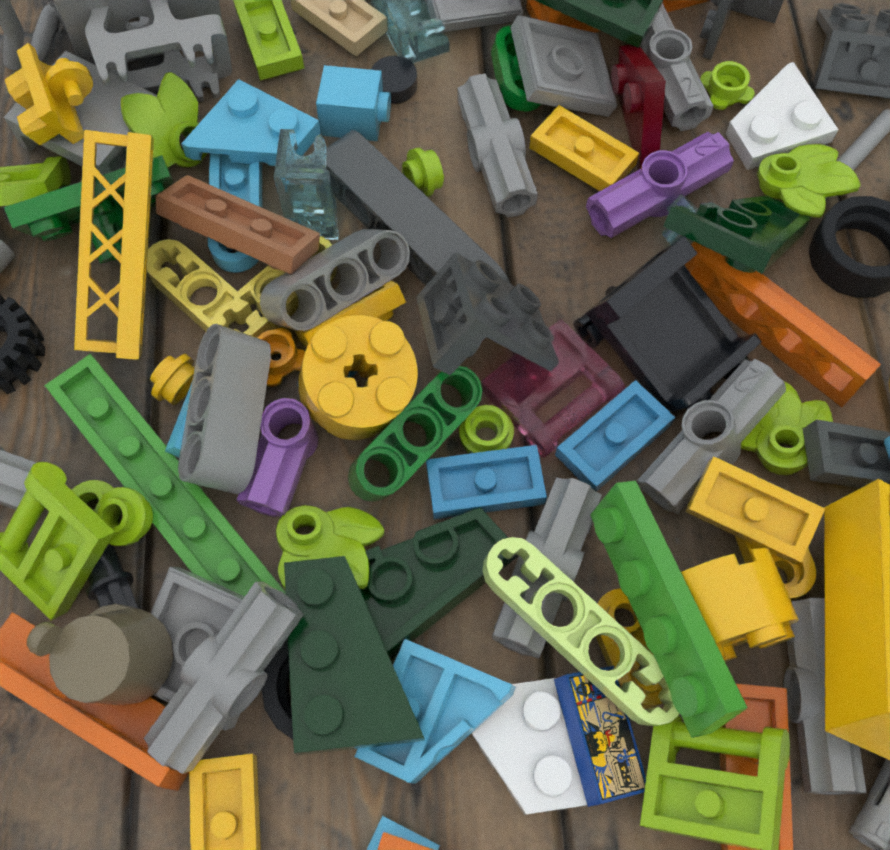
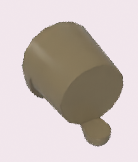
[26,604,173,705]

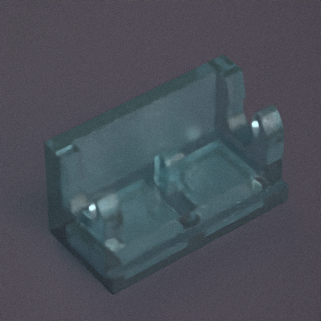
[371,0,450,63]
[274,129,339,240]

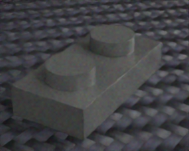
[803,419,890,488]

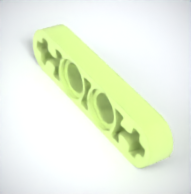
[482,537,680,726]

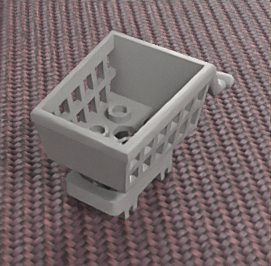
[0,0,232,102]

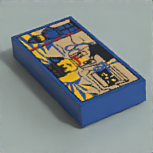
[554,666,646,807]

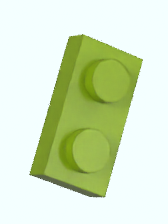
[233,0,305,80]

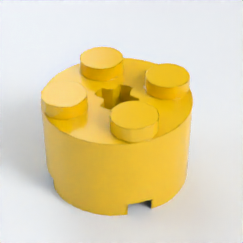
[298,315,418,440]
[681,548,799,662]

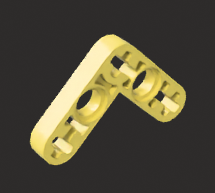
[147,236,338,338]

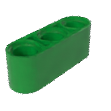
[348,366,483,502]

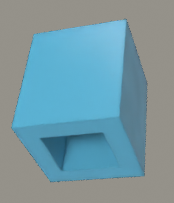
[316,65,391,141]

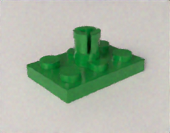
[4,155,174,264]

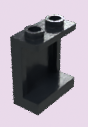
[586,236,762,412]

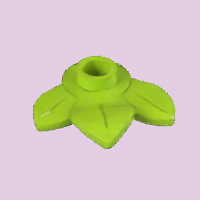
[121,72,207,167]
[757,144,861,218]
[741,381,833,475]
[276,505,384,589]

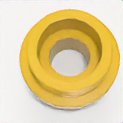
[150,354,195,405]

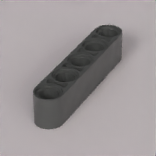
[312,130,510,286]

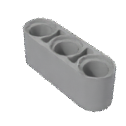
[260,229,410,331]
[178,324,271,494]

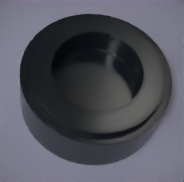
[371,56,417,104]

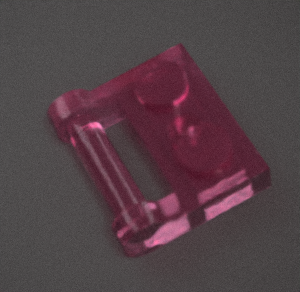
[481,319,626,458]

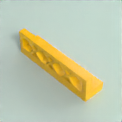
[74,130,154,360]

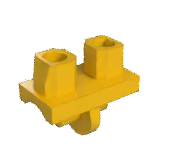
[4,43,93,145]

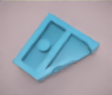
[181,79,321,167]
[354,639,516,784]

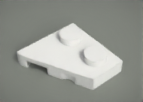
[725,62,838,170]
[471,678,587,815]

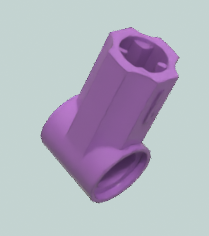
[237,398,319,517]

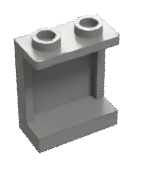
[4,50,157,175]

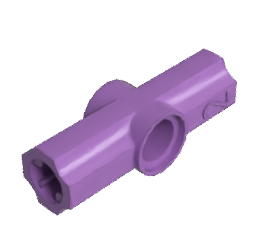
[586,132,734,238]

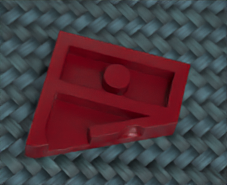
[611,45,666,170]

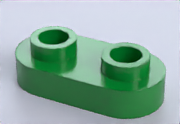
[491,25,541,112]

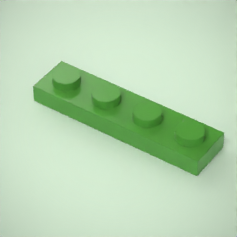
[590,481,747,738]

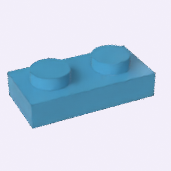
[555,380,675,492]
[426,445,547,520]

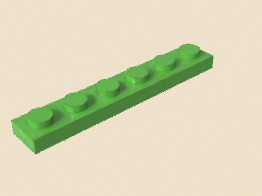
[44,354,286,596]

